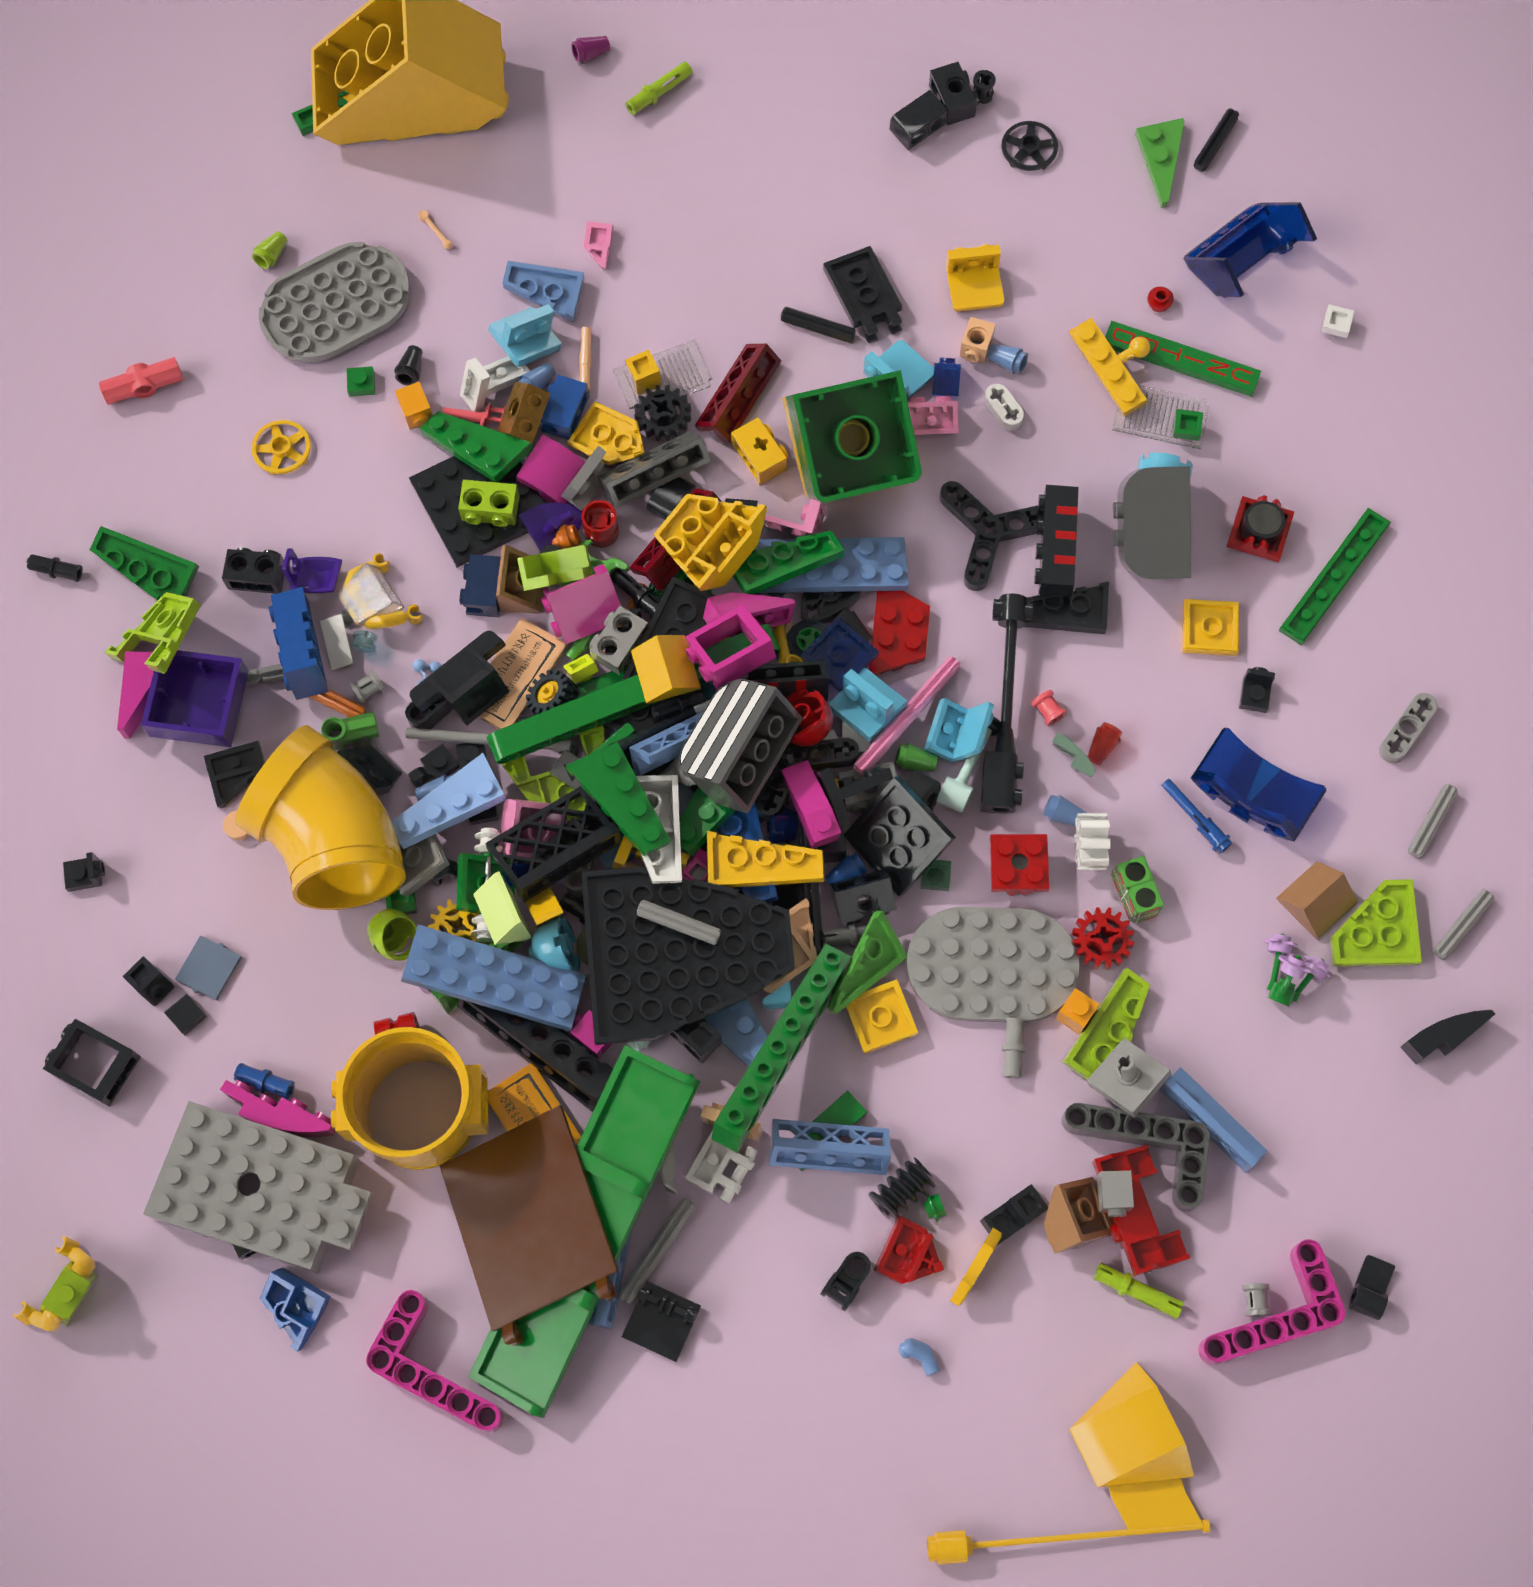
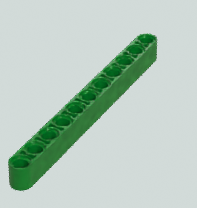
[487,624,781,764]

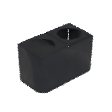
[889,89,948,150]

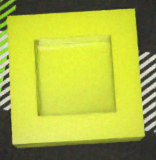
[563,654,599,684]

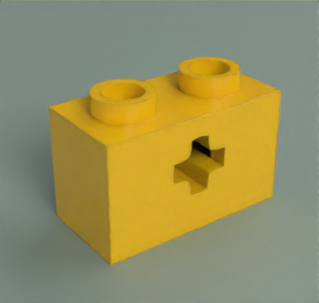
[731,417,788,485]

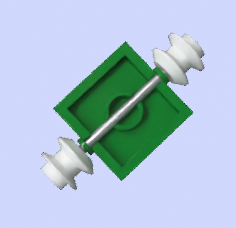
[456,828,516,942]

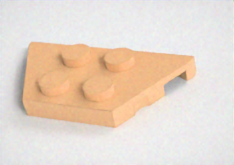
[762,898,817,994]

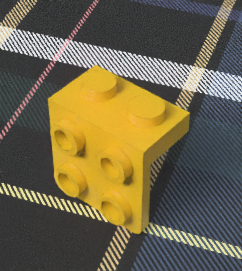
[946,244,1004,312]

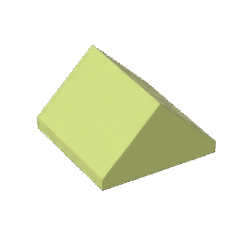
[473,871,532,945]

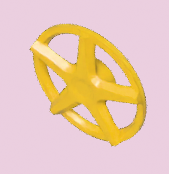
[251,420,311,475]

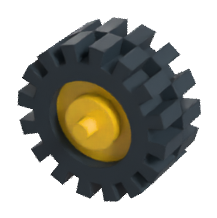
[526,669,580,715]

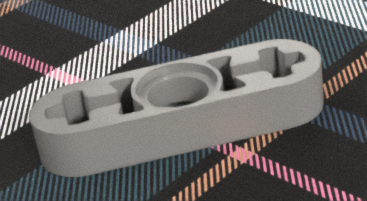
[1379,693,1438,763]

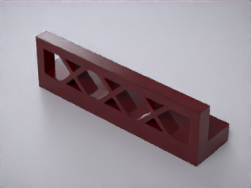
[694,343,782,443]
[629,488,722,591]

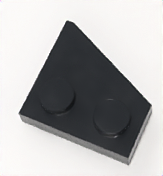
[204,741,265,809]

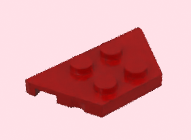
[869,591,930,676]

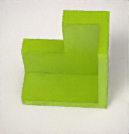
[517,545,593,591]

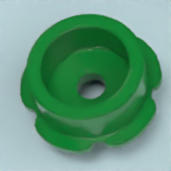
[922,1193,947,1222]

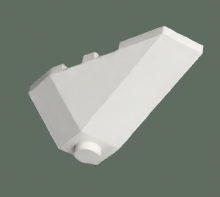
[636,775,682,884]

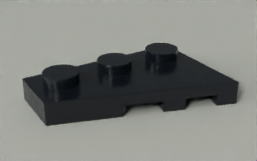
[1024,581,1109,634]

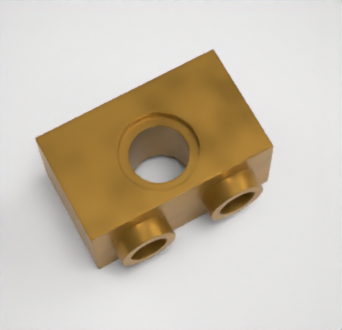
[497,382,551,444]

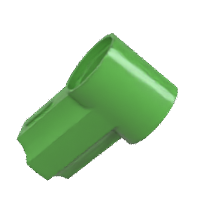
[321,712,379,750]

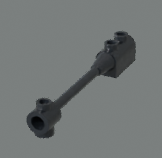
[980,593,1033,814]

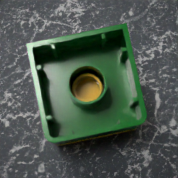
[782,370,922,503]

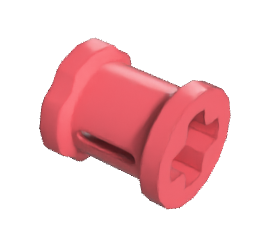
[1031,690,1067,727]

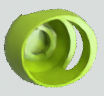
[367,909,417,961]

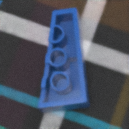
[268,587,329,700]

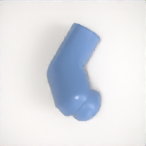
[899,1338,940,1376]

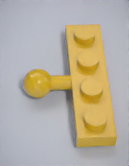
[1069,317,1150,417]

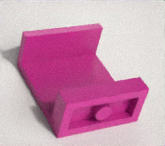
[541,564,621,645]

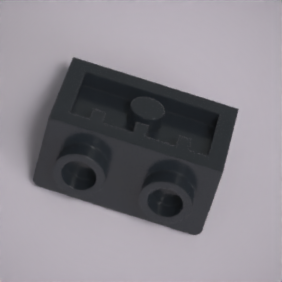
[337,737,402,795]

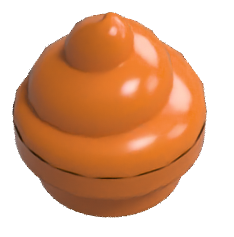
[552,524,581,549]

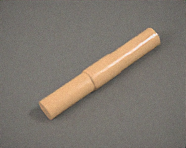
[580,327,591,392]

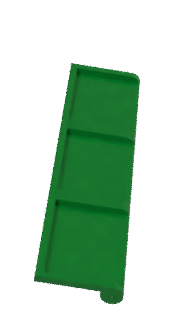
[468,1045,701,1418]

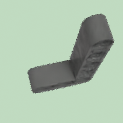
[1062,1103,1210,1211]

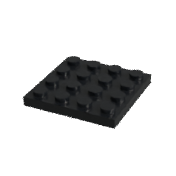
[409,456,544,568]

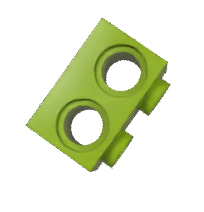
[458,480,520,527]

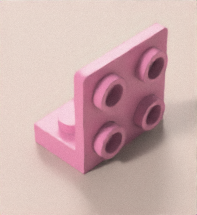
[764,499,827,537]

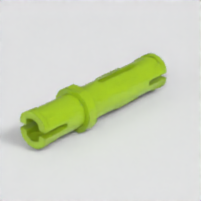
[625,61,693,115]
[1093,1262,1184,1319]

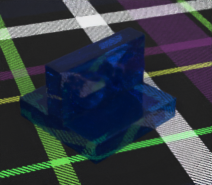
[800,617,879,692]

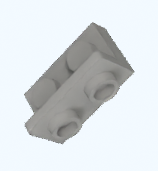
[561,446,610,511]

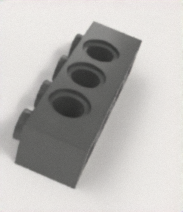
[597,430,711,508]

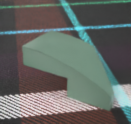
[1052,732,1096,777]

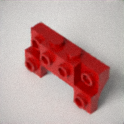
[1092,1144,1190,1277]

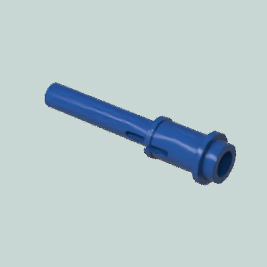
[1161,778,1233,854]

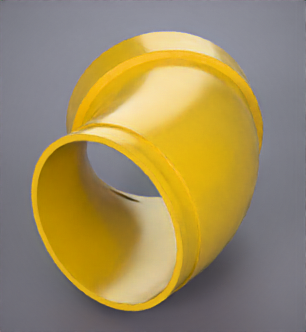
[235,725,406,910]

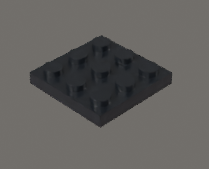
[844,776,956,897]

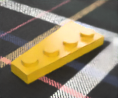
[707,831,824,888]

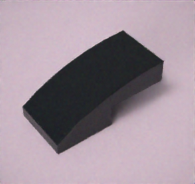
[980,1184,1048,1246]

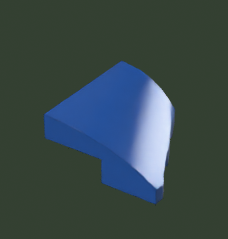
[260,1267,331,1352]

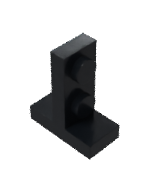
[814,765,893,825]

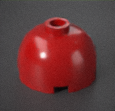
[786,689,833,747]

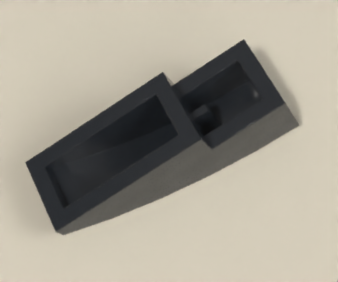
[1400,1010,1495,1065]

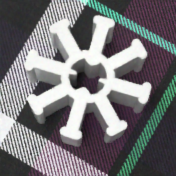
[1074,813,1110,870]

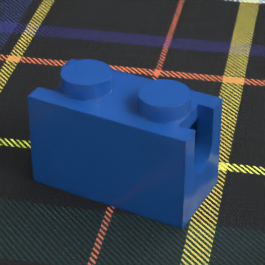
[540,375,589,440]

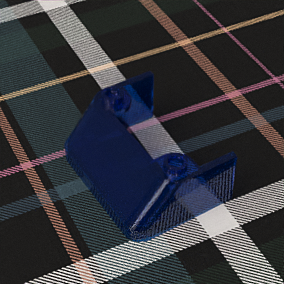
[1183,202,1317,298]

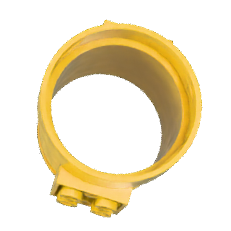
[331,1027,488,1170]

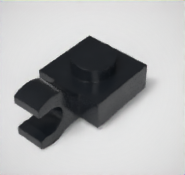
[408,744,460,788]

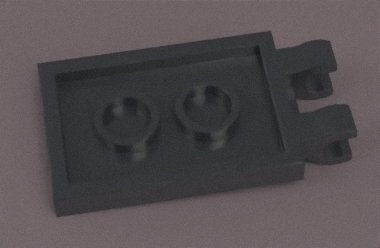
[823,246,902,343]

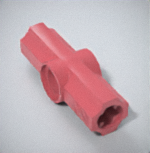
[99,357,183,405]

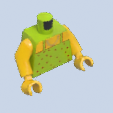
[13,1236,98,1331]

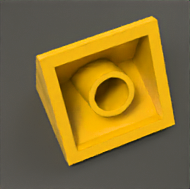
[631,635,701,704]

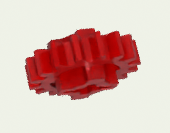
[1071,907,1135,970]

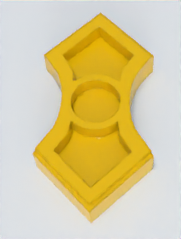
[950,1228,1002,1306]

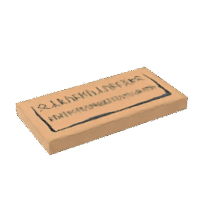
[478,618,568,729]

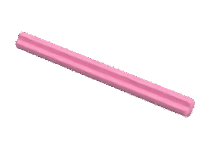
[854,656,960,776]

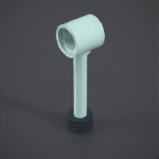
[936,716,1000,813]

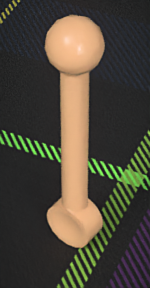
[418,210,453,250]

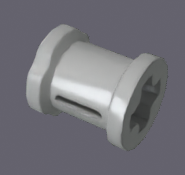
[349,670,385,704]
[1242,1283,1272,1317]

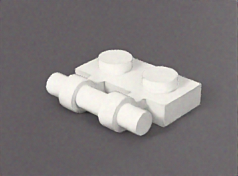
[685,1130,758,1204]

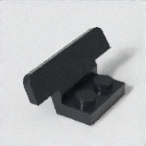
[409,631,510,726]

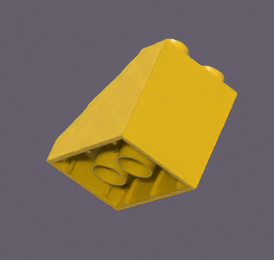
[311,0,509,145]

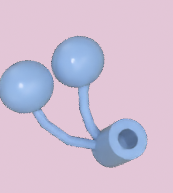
[413,659,442,686]

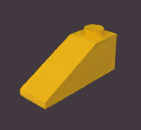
[525,887,563,927]

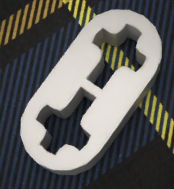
[984,384,1024,431]

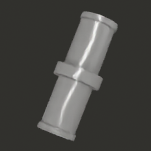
[1002,1018,1026,1079]

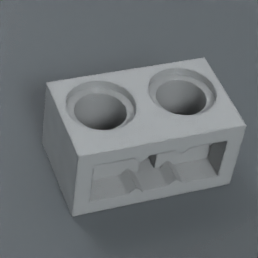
[589,605,648,675]

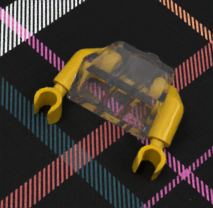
[338,553,423,630]

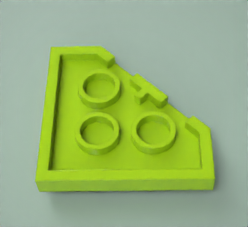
[1330,879,1422,967]

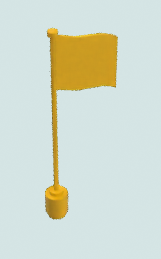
[927,1478,1210,1565]

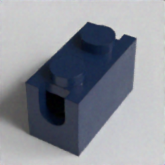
[459,554,501,617]

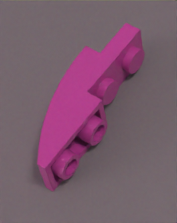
[220,1080,336,1137]

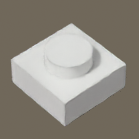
[1321,304,1354,338]

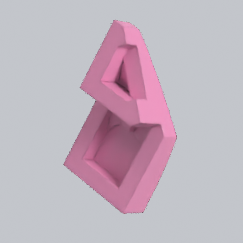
[584,222,614,269]

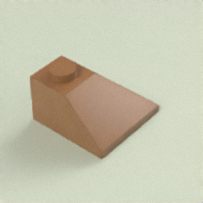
[1044,1177,1112,1253]

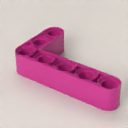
[1198,1239,1346,1365]
[366,1290,504,1432]

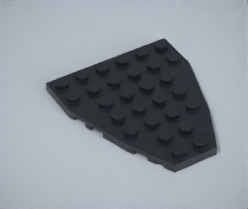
[581,867,795,1045]

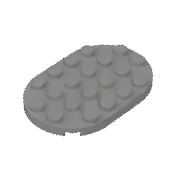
[259,242,410,362]
[906,907,1080,1023]

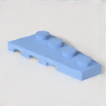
[391,753,506,849]

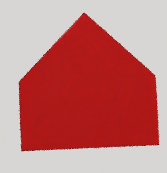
[873,1216,944,1284]

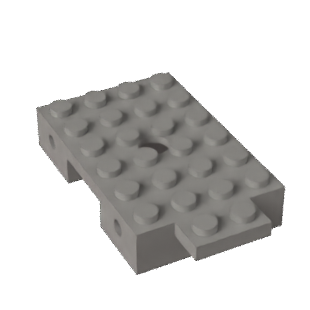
[143,1101,373,1274]

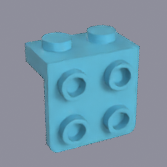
[863,340,936,400]
[924,698,994,763]

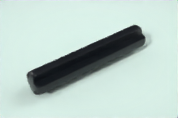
[1194,108,1239,172]
[781,307,856,343]

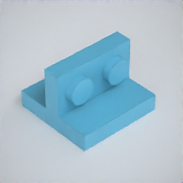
[488,304,562,368]
[829,667,907,742]

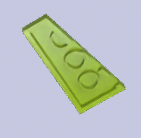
[1062,968,1150,1080]

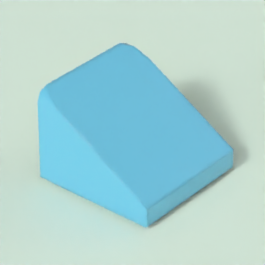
[763,981,792,1010]

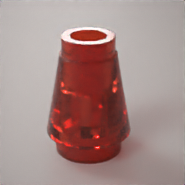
[1087,722,1122,765]

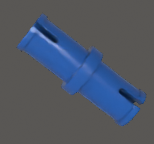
[234,1063,295,1099]

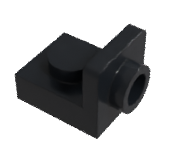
[1239,667,1275,713]
[63,852,105,892]
[122,956,175,1006]

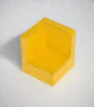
[625,349,662,396]

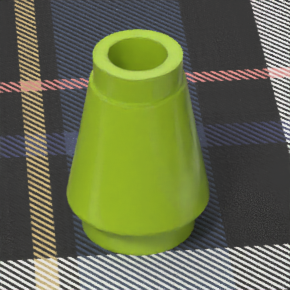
[252,231,288,269]

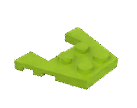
[104,592,201,674]
[501,725,605,822]

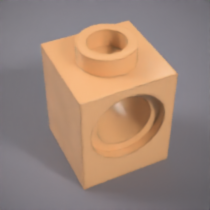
[959,317,996,364]

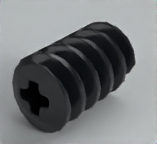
[869,1157,936,1219]

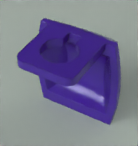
[282,548,342,593]

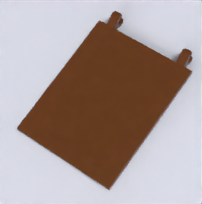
[440,1105,619,1346]

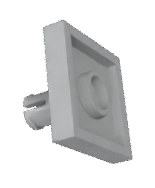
[1087,1038,1172,1118]

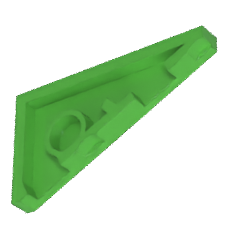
[1135,118,1185,208]
[827,911,907,1014]

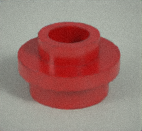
[1147,286,1174,312]

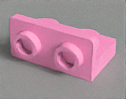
[908,396,959,435]

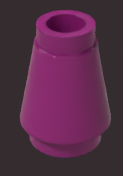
[571,36,610,63]

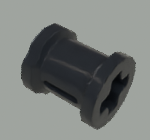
[973,70,996,104]

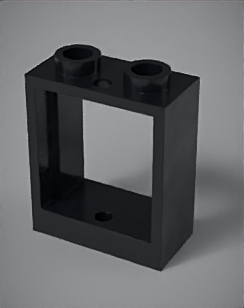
[43,1019,141,1107]

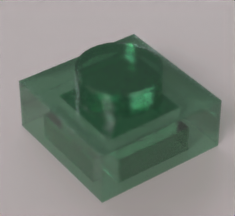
[920,860,951,891]

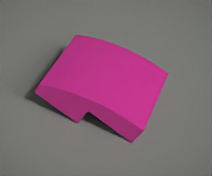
[516,434,585,504]

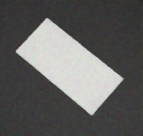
[320,614,353,670]

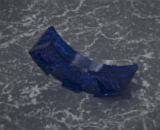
[1191,727,1327,842]

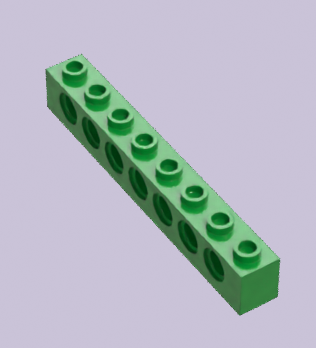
[711,944,851,1153]

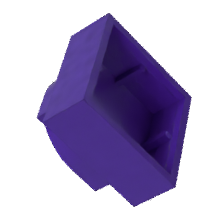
[141,650,249,748]

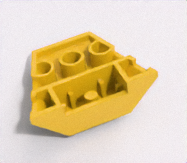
[653,494,767,591]
[1069,1362,1194,1488]

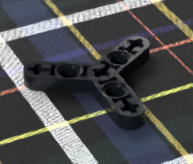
[940,481,1042,591]
[756,738,859,821]

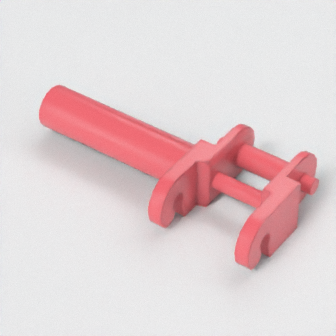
[443,402,506,427]

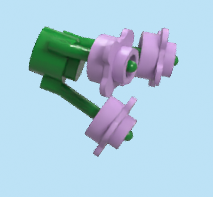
[1265,933,1331,1007]

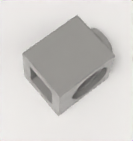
[1097,1170,1134,1217]

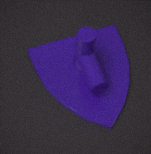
[518,502,582,551]

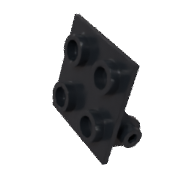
[621,1281,701,1362]

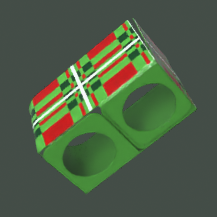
[1111,856,1164,923]

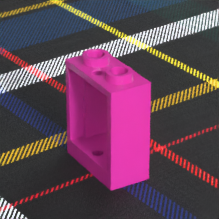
[685,604,776,690]

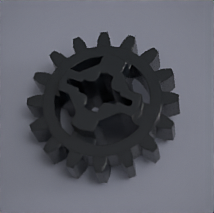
[634,385,691,441]

